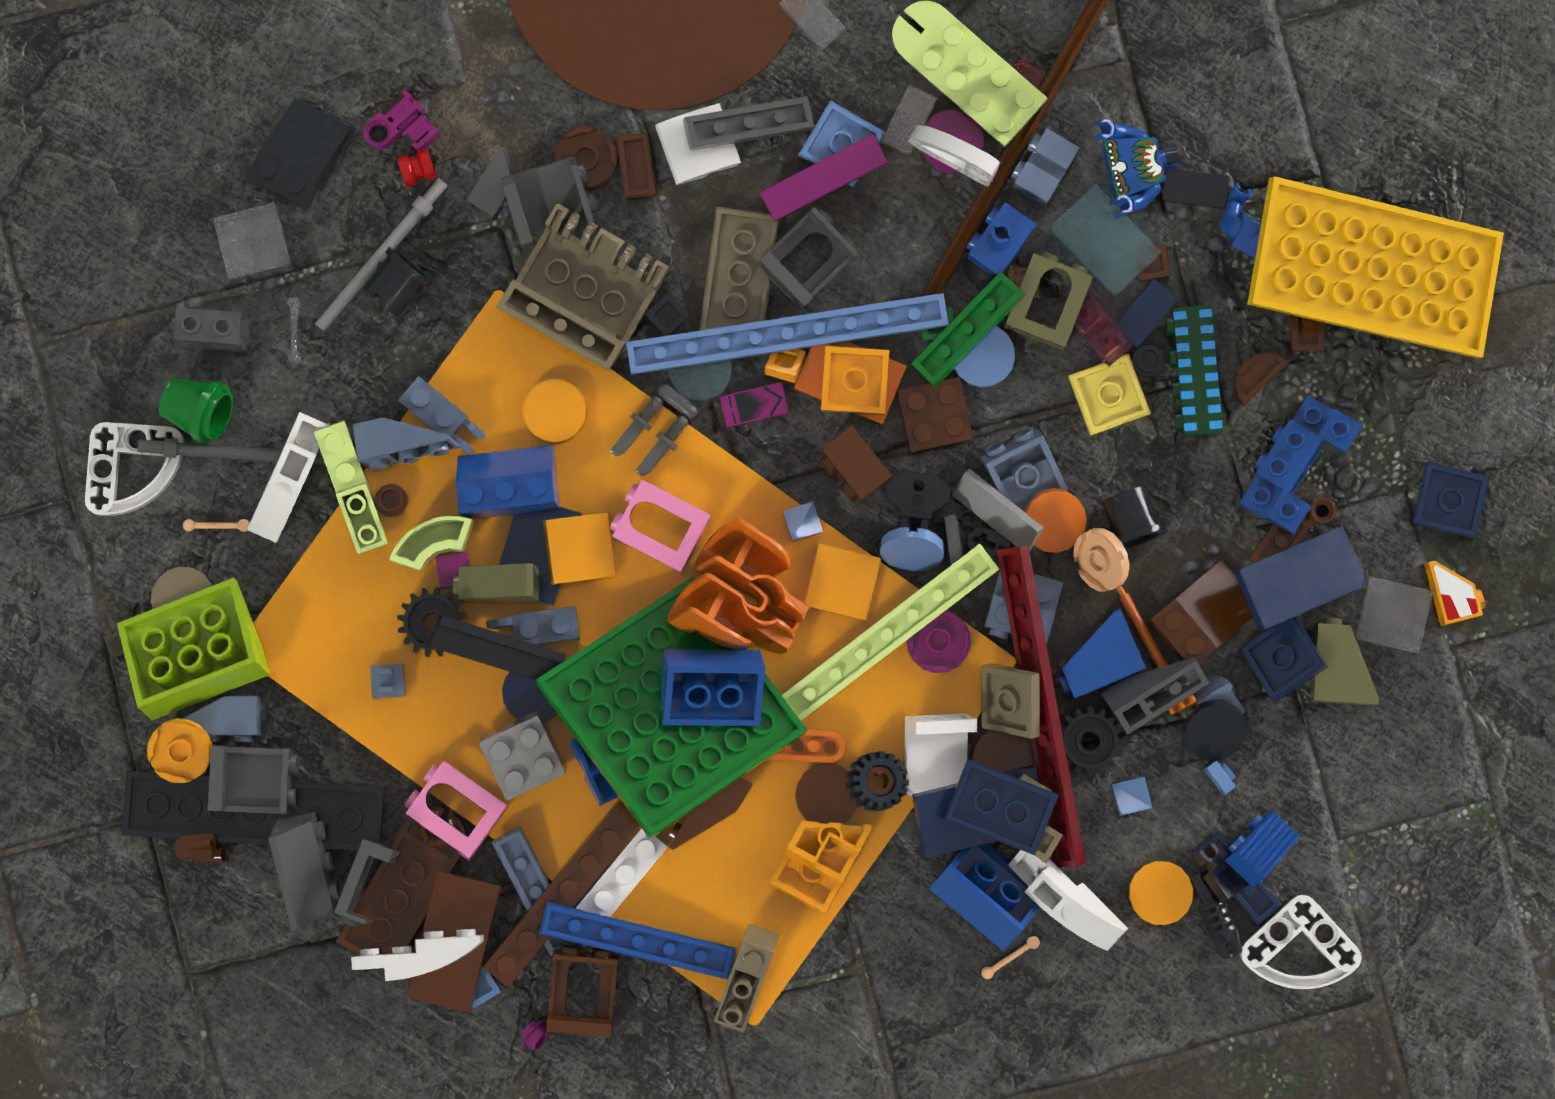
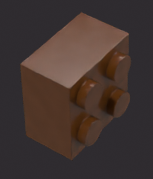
[820,425,892,505]

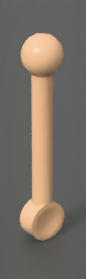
[183,519,250,532]
[981,936,1040,979]

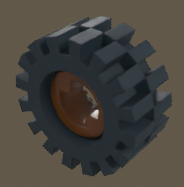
[846,751,909,811]

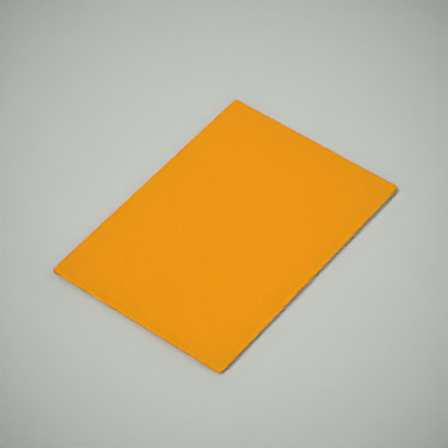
[254,290,1016,1025]

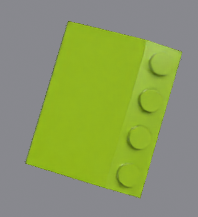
[117,578,270,721]

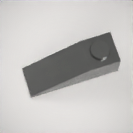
[1101,657,1209,735]

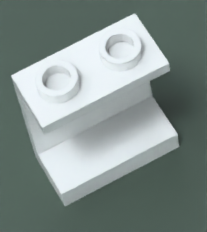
[904,713,977,798]

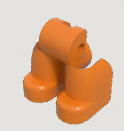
[667,518,809,654]

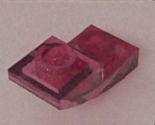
[1075,293,1133,366]

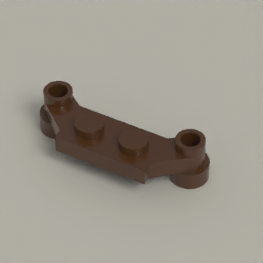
[1249,497,1336,563]

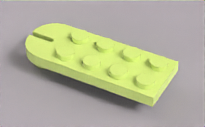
[892,1,1048,147]

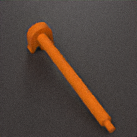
[1116,586,1196,715]

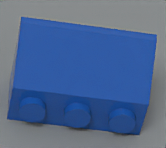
[456,445,560,519]
[661,649,765,726]
[929,843,1040,951]

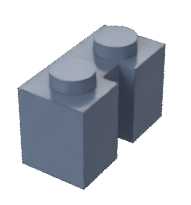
[1011,128,1080,207]

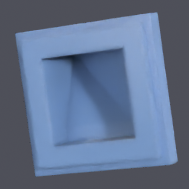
[783,502,823,542]

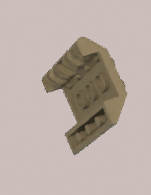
[497,203,669,371]

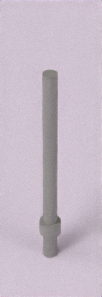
[315,178,448,332]

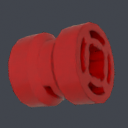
[397,148,437,188]

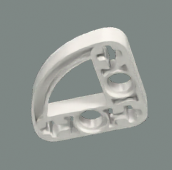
[908,125,1000,186]
[85,422,185,516]
[1240,895,1362,989]

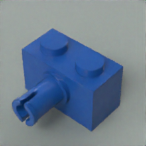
[966,202,1037,278]

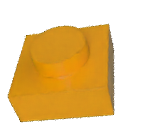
[765,349,806,383]

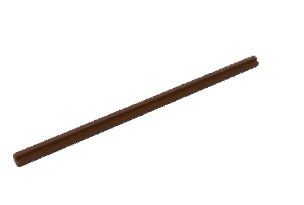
[922,0,1109,296]

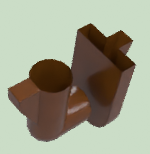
[174,833,229,863]

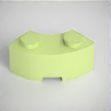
[389,516,475,573]

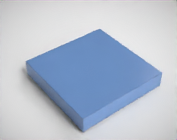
[798,100,885,188]

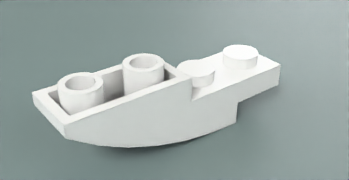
[247,412,329,543]
[1008,850,1128,951]
[351,929,485,981]

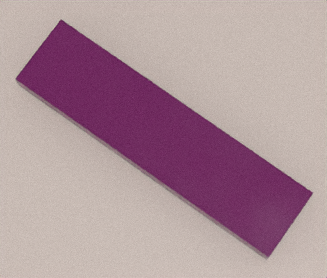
[760,134,888,222]

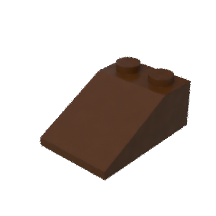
[1148,560,1253,663]

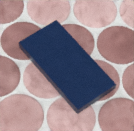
[1234,526,1368,631]
[912,765,1038,859]

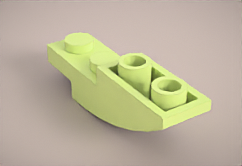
[314,420,388,554]

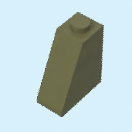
[453,563,540,603]
[1310,618,1379,706]

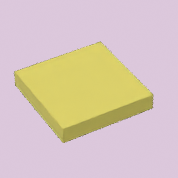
[1068,354,1151,436]

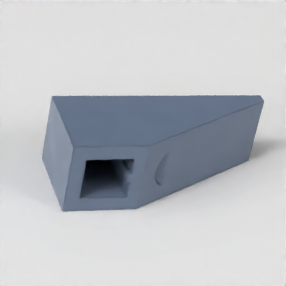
[353,417,459,471]
[182,696,261,742]

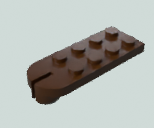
[336,806,466,969]

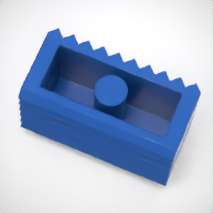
[1225,810,1300,887]

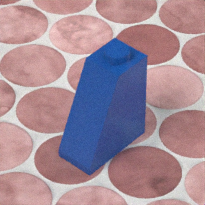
[1057,609,1146,700]

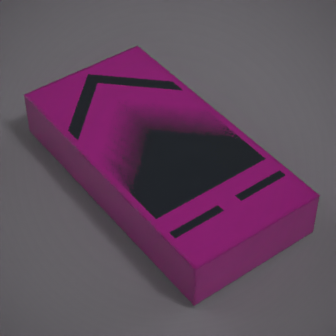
[719,382,789,429]

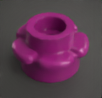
[521,1021,551,1051]

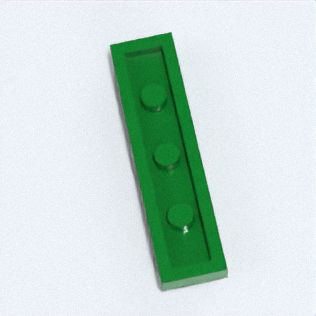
[911,272,1026,387]

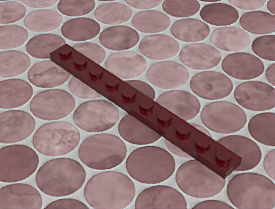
[996,545,1086,867]

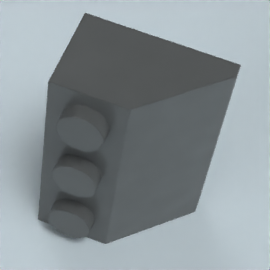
[268,812,341,930]

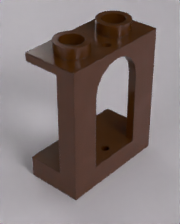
[546,945,618,1037]

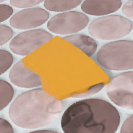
[768,821,873,916]

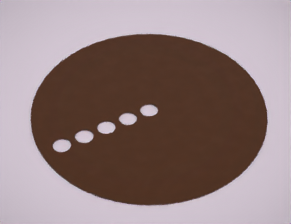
[508,0,806,111]

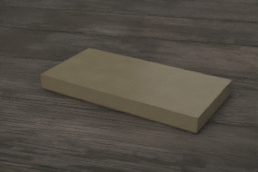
[699,207,779,331]

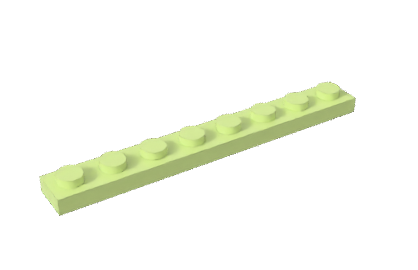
[782,544,999,721]

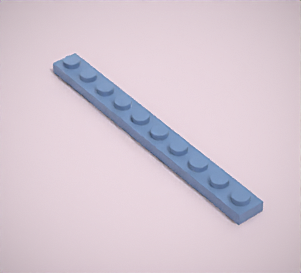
[626,293,949,375]

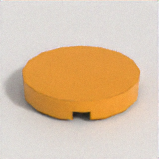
[523,379,587,444]
[147,718,213,783]
[1129,861,1193,925]

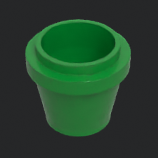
[159,377,233,445]

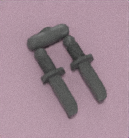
[610,385,697,476]

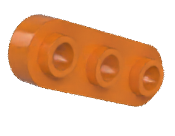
[768,729,846,763]

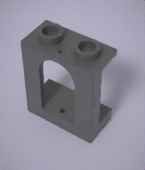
[755,207,859,309]
[334,839,400,928]

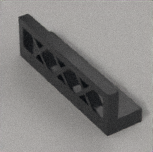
[429,615,566,680]

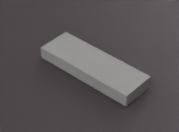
[952,469,1044,551]

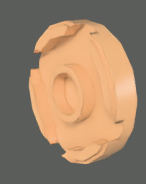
[1073,528,1130,592]

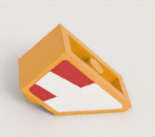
[1424,561,1485,626]

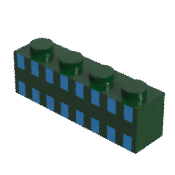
[1165,305,1223,439]

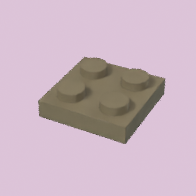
[981,663,1040,739]

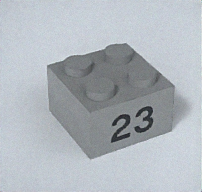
[479,710,567,801]

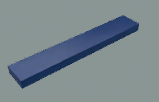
[539,901,736,980]

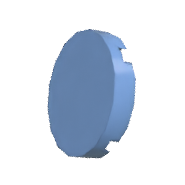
[955,326,1015,388]
[880,527,944,572]

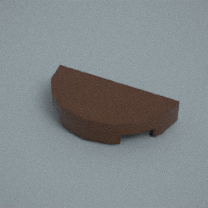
[1234,352,1290,407]

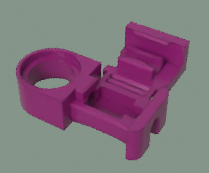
[364,90,441,151]

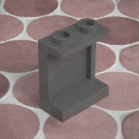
[208,745,298,814]

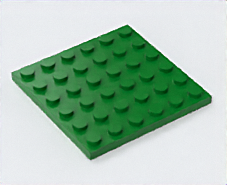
[535,577,807,839]

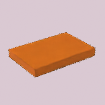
[794,342,907,425]

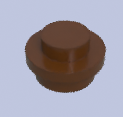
[375,484,408,516]

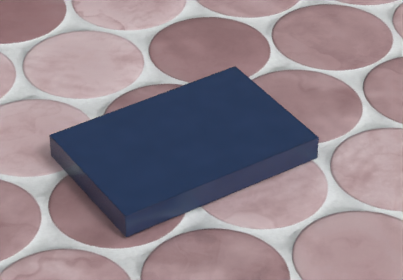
[499,507,583,606]
[943,759,1058,855]

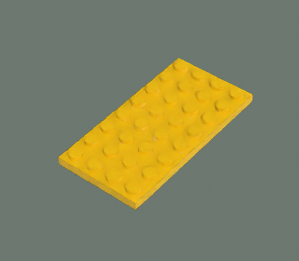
[1247,176,1504,358]

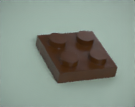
[897,377,973,454]

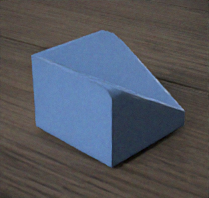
[1112,777,1152,816]

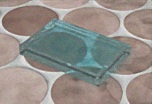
[1049,184,1162,297]

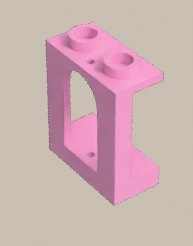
[610,479,711,574]
[404,760,507,861]

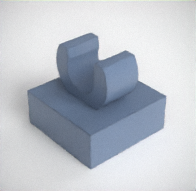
[370,664,406,699]

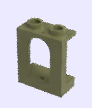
[1004,251,1093,351]

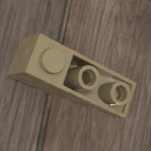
[714,924,779,1033]

